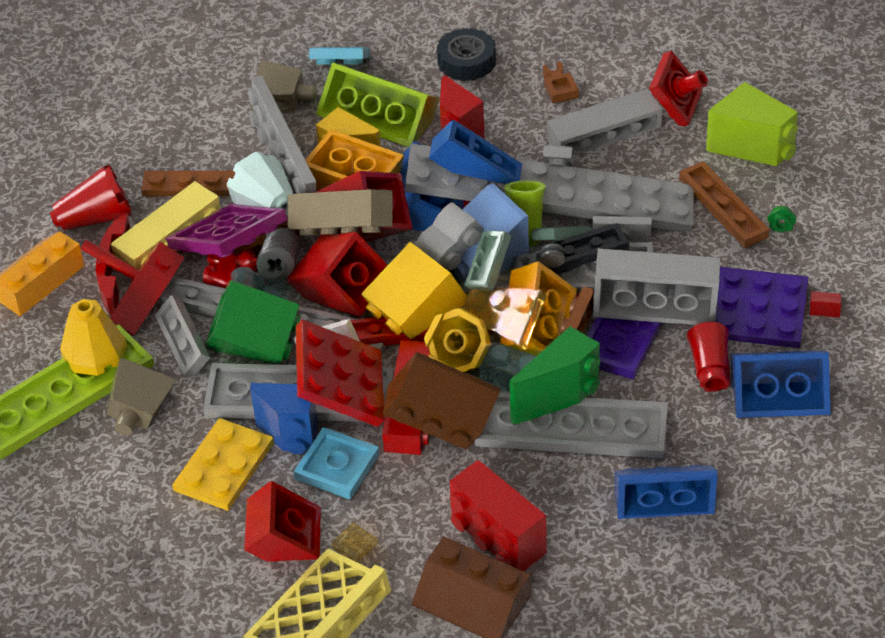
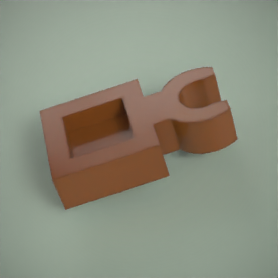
[543,62,579,104]

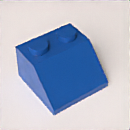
[250,383,318,454]

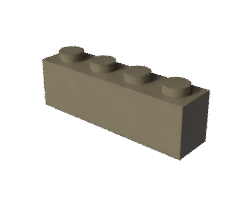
[288,189,392,235]

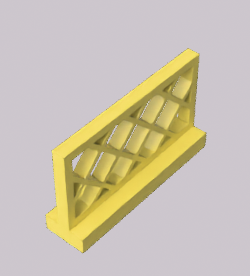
[243,549,391,638]

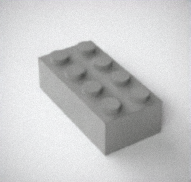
[593,249,720,325]

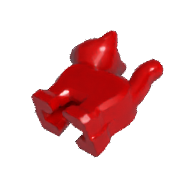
[203,249,259,289]

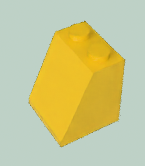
[361,242,469,339]

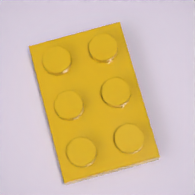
[172,418,274,511]

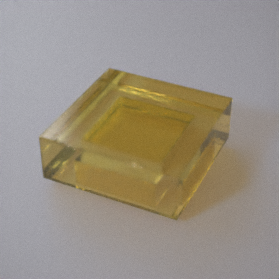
[331,522,378,563]

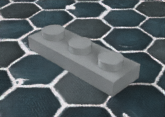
[155,294,210,377]

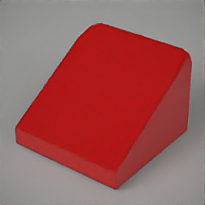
[809,291,842,318]

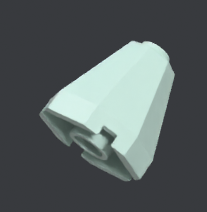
[227,152,293,215]

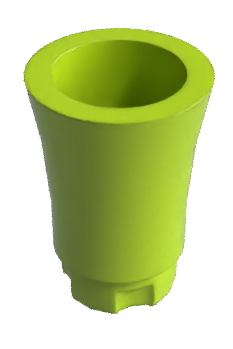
[504,180,546,247]

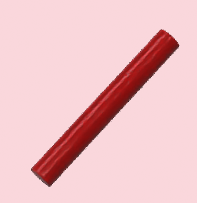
[80,239,139,280]

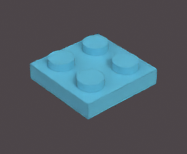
[309,47,370,65]
[293,427,380,500]

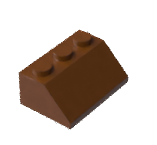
[383,352,500,450]
[412,536,531,638]

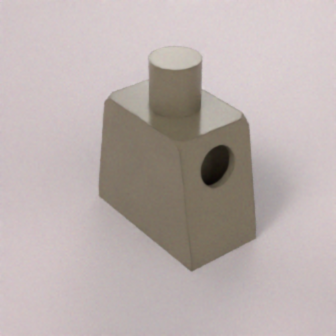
[250,61,316,113]
[107,358,176,435]

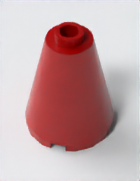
[49,164,133,231]

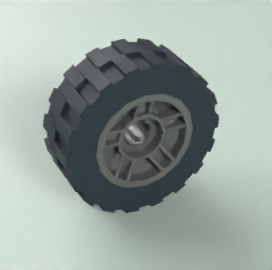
[437,28,496,81]

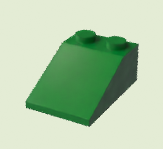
[510,326,600,425]

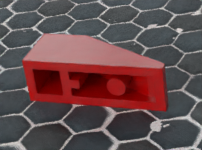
[110,241,185,336]

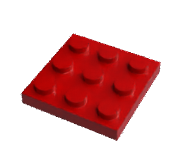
[296,319,385,427]

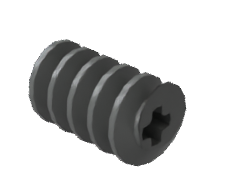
[257,228,301,280]

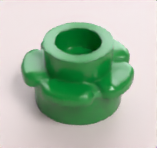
[767,206,796,232]

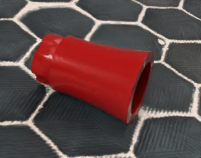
[686,322,730,392]

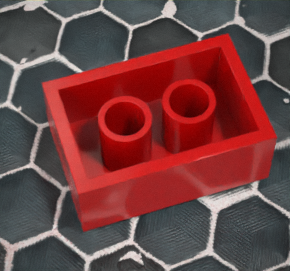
[449,460,547,571]

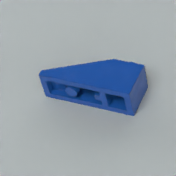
[429,120,522,184]

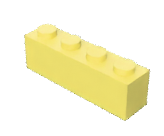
[111,181,221,270]

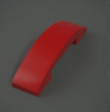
[96,213,131,316]

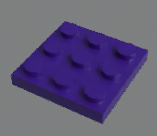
[715,267,808,348]

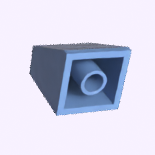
[452,183,529,282]

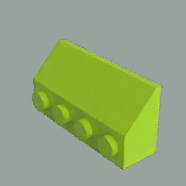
[315,62,440,147]

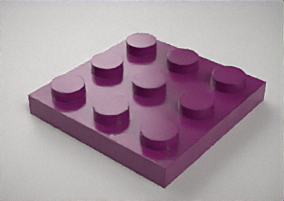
[166,204,288,257]

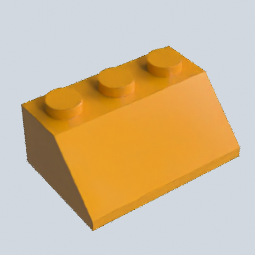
[305,129,404,191]
[0,231,84,316]
[499,261,577,363]

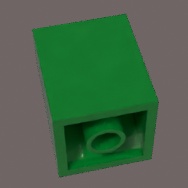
[205,280,301,365]

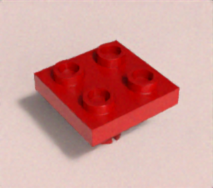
[649,50,708,127]

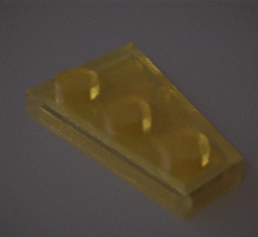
[463,287,546,350]

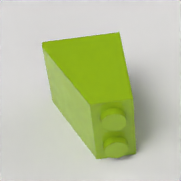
[706,82,798,166]

